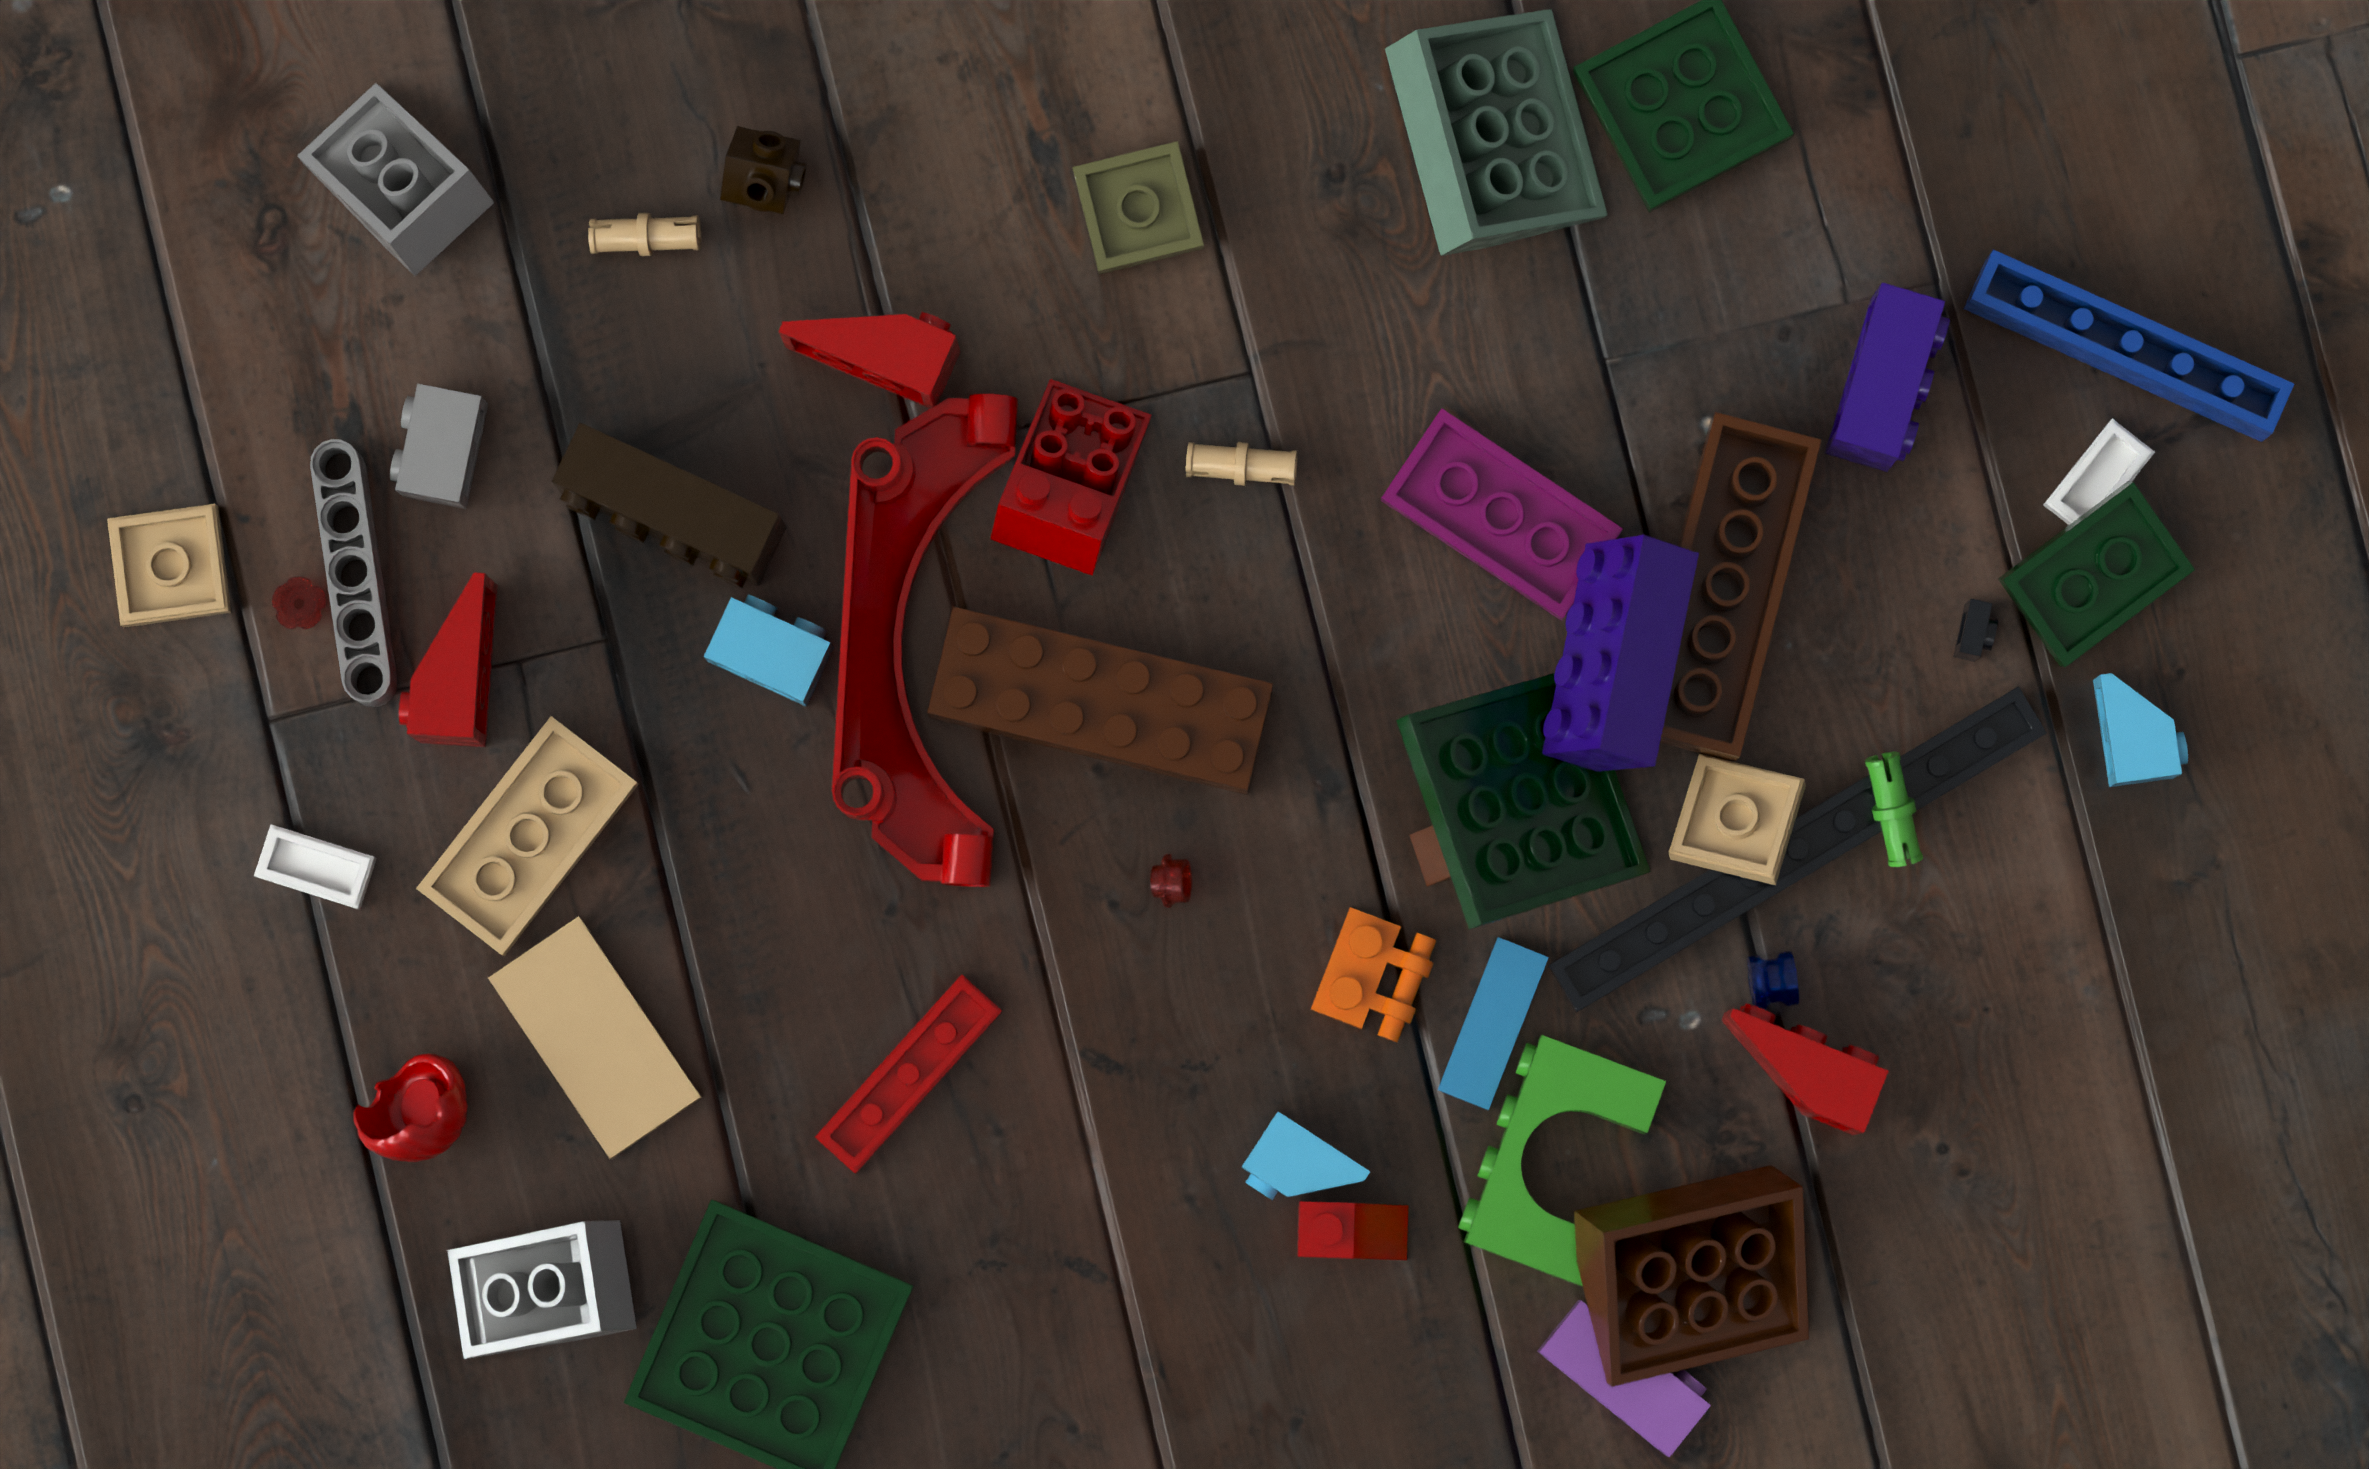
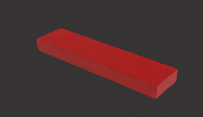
[815,974,1003,1174]

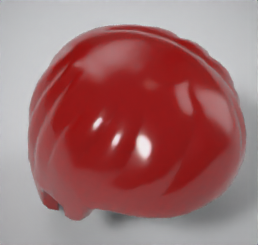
[353,1053,468,1162]

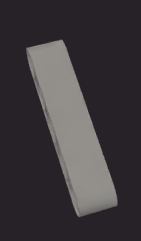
[310,439,398,707]

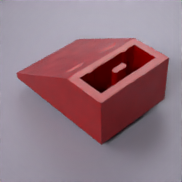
[990,379,1152,576]
[1721,1003,1888,1135]

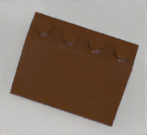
[1574,1165,1809,1387]

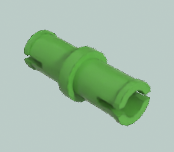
[1865,752,1923,867]

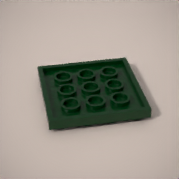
[1396,673,1651,930]
[623,1199,914,1469]

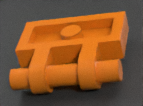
[1311,907,1437,1043]

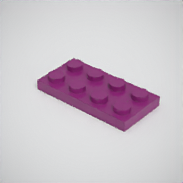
[1381,408,1623,621]

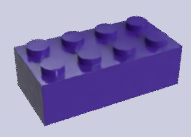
[1542,535,1699,772]

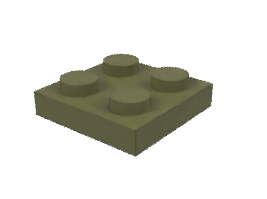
[1072,141,1204,275]

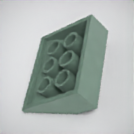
[1385,9,1608,256]

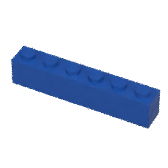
[1963,249,2294,442]

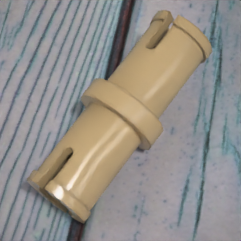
[588,213,701,256]
[1186,442,1298,486]

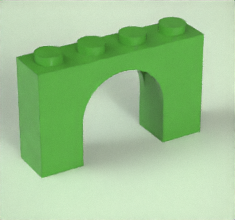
[1458,1035,1666,1287]

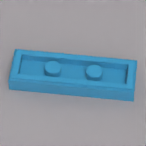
[1437,937,1549,1110]

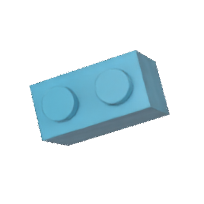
[704,595,834,707]

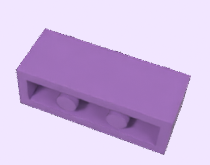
[1537,1300,1711,1457]

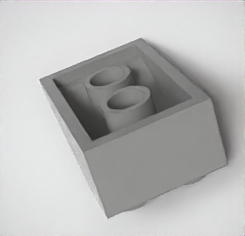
[297,83,494,276]
[447,1220,637,1359]

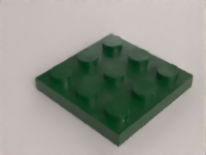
[1573,0,1794,213]

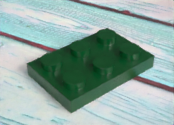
[1998,481,2195,667]

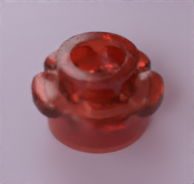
[272,576,326,630]
[1151,854,1192,908]

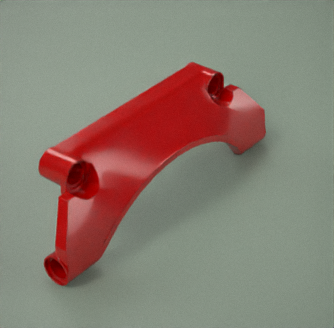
[832,394,1018,887]

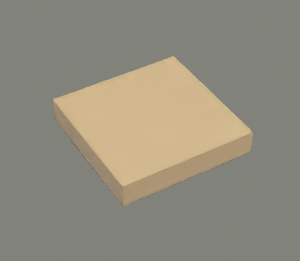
[107,504,231,628]
[1669,754,1806,885]

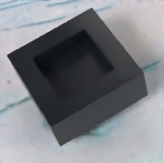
[1953,599,1998,662]

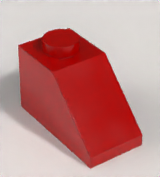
[1297,1201,1409,1261]

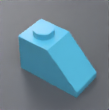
[2093,673,2188,787]
[1242,1112,1370,1201]

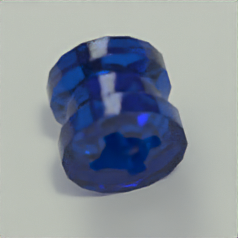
[1747,951,1799,1010]

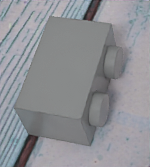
[390,384,488,509]

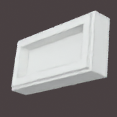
[2043,418,2155,525]
[254,824,377,910]

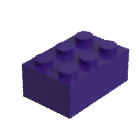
[1825,282,1950,472]

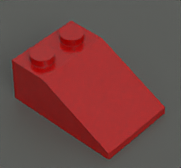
[778,312,961,409]
[399,572,498,747]

